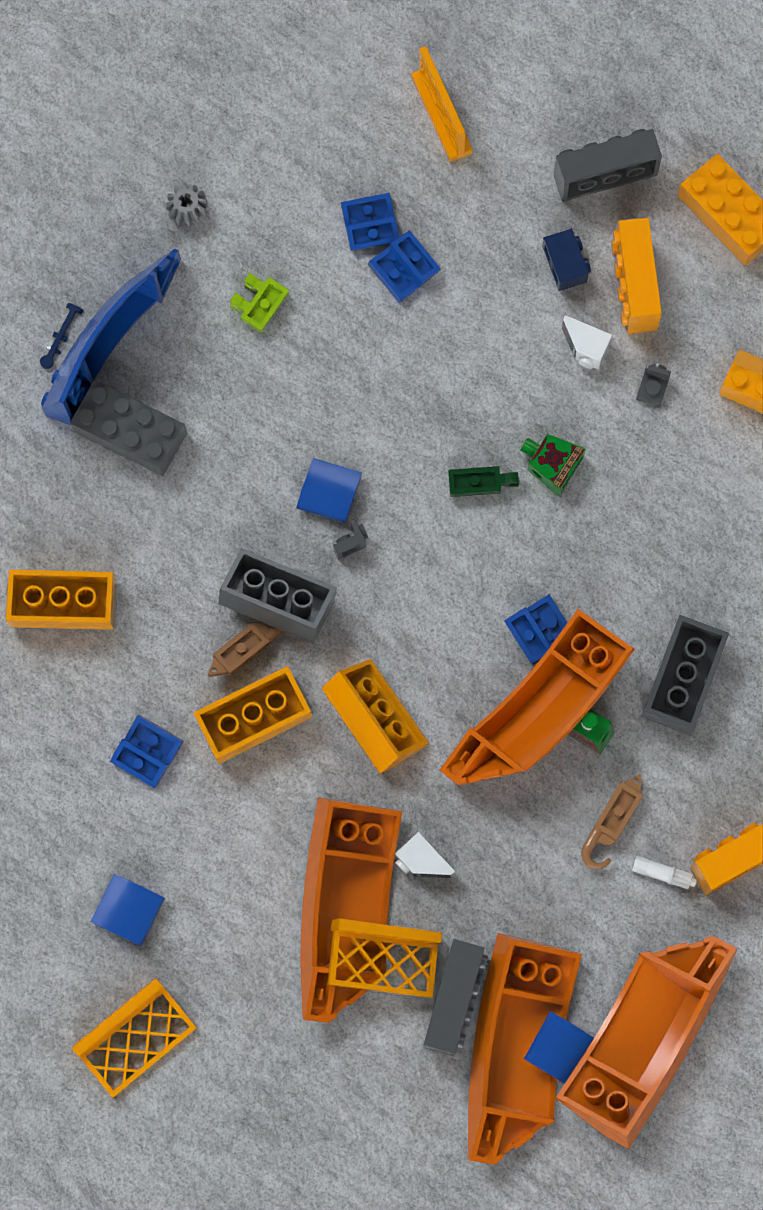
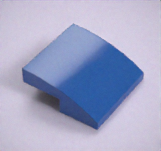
[340,192,399,251]
[368,230,441,303]
[296,458,362,523]
[504,594,568,665]
[110,715,184,788]
[90,874,165,947]
[524,1011,594,1084]

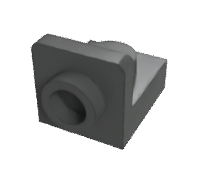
[636,364,671,407]
[333,519,368,560]

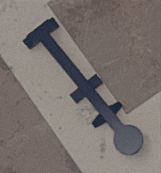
[40,303,84,369]

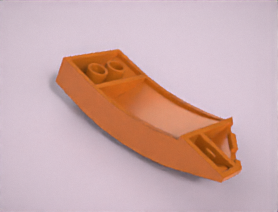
[440,609,635,786]
[300,797,403,1023]
[468,933,582,1165]
[556,936,737,1149]

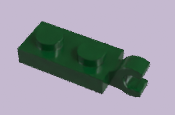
[448,466,519,497]

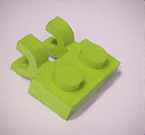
[230,272,289,333]

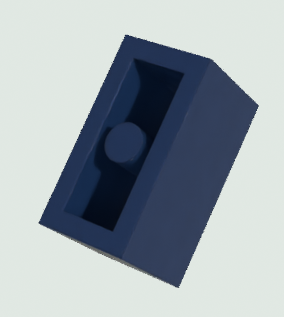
[542,228,591,291]

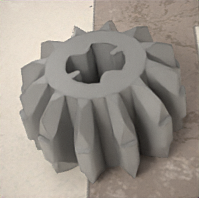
[165,183,208,227]

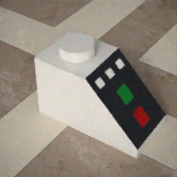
[562,315,612,369]
[395,832,455,878]

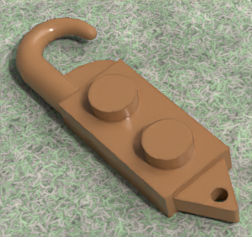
[208,622,284,677]
[581,774,643,870]

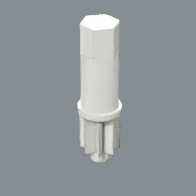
[632,856,697,889]

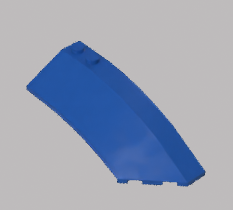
[41,249,181,426]

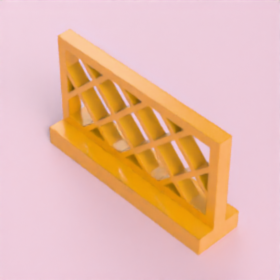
[411,46,473,162]
[327,918,442,998]
[71,977,197,1098]

